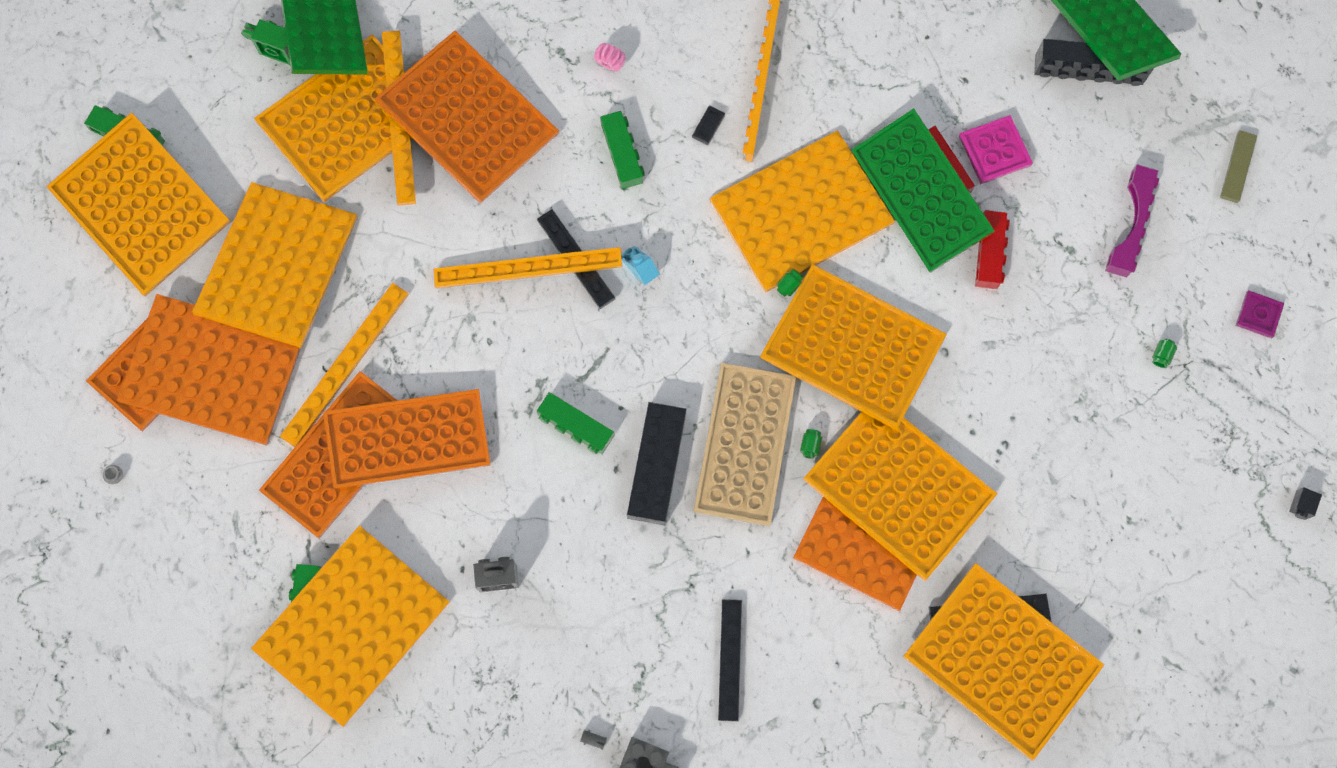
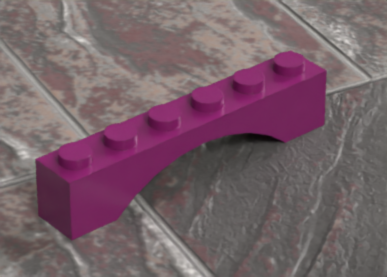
[1105,164,1159,278]

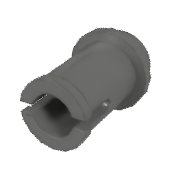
[580,729,607,750]

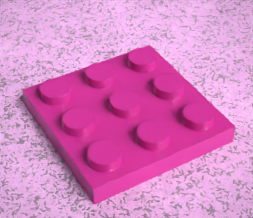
[959,115,1033,184]

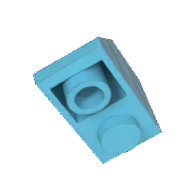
[622,246,660,285]

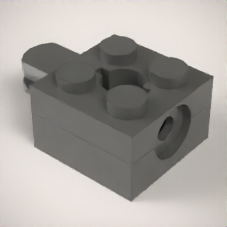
[473,557,519,592]
[620,737,678,768]

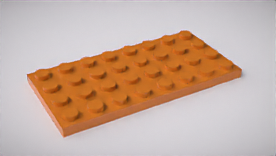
[259,371,398,539]
[323,389,490,489]

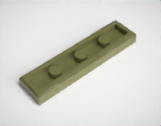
[1220,130,1257,203]

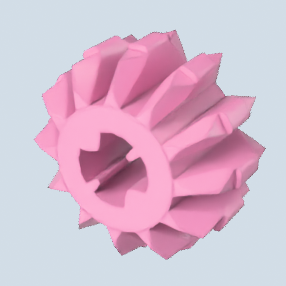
[594,43,626,72]

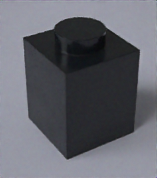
[1289,487,1322,520]

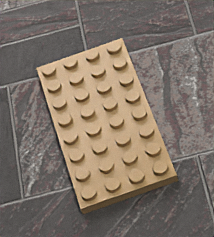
[693,363,796,527]

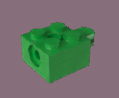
[241,19,290,65]

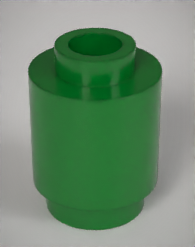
[776,268,804,297]
[1152,339,1177,368]
[800,429,822,459]

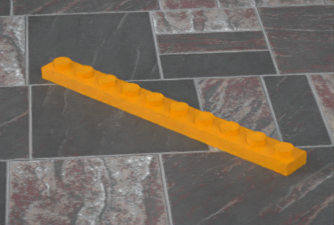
[743,0,780,162]
[382,30,416,206]
[433,247,623,288]
[279,283,409,447]

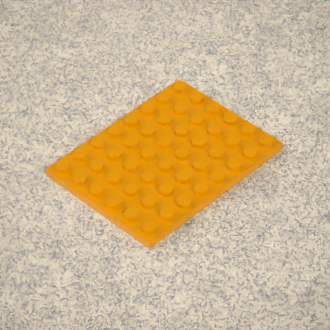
[254,34,412,202]
[46,112,231,297]
[710,130,895,293]
[192,182,358,348]
[760,264,947,430]
[803,412,998,581]
[251,525,450,727]
[902,563,1105,761]

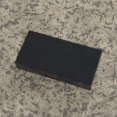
[692,105,725,145]

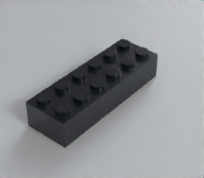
[1034,39,1154,86]
[627,402,687,526]

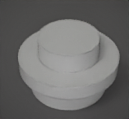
[103,465,123,484]

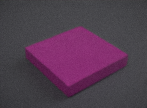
[1235,290,1285,339]

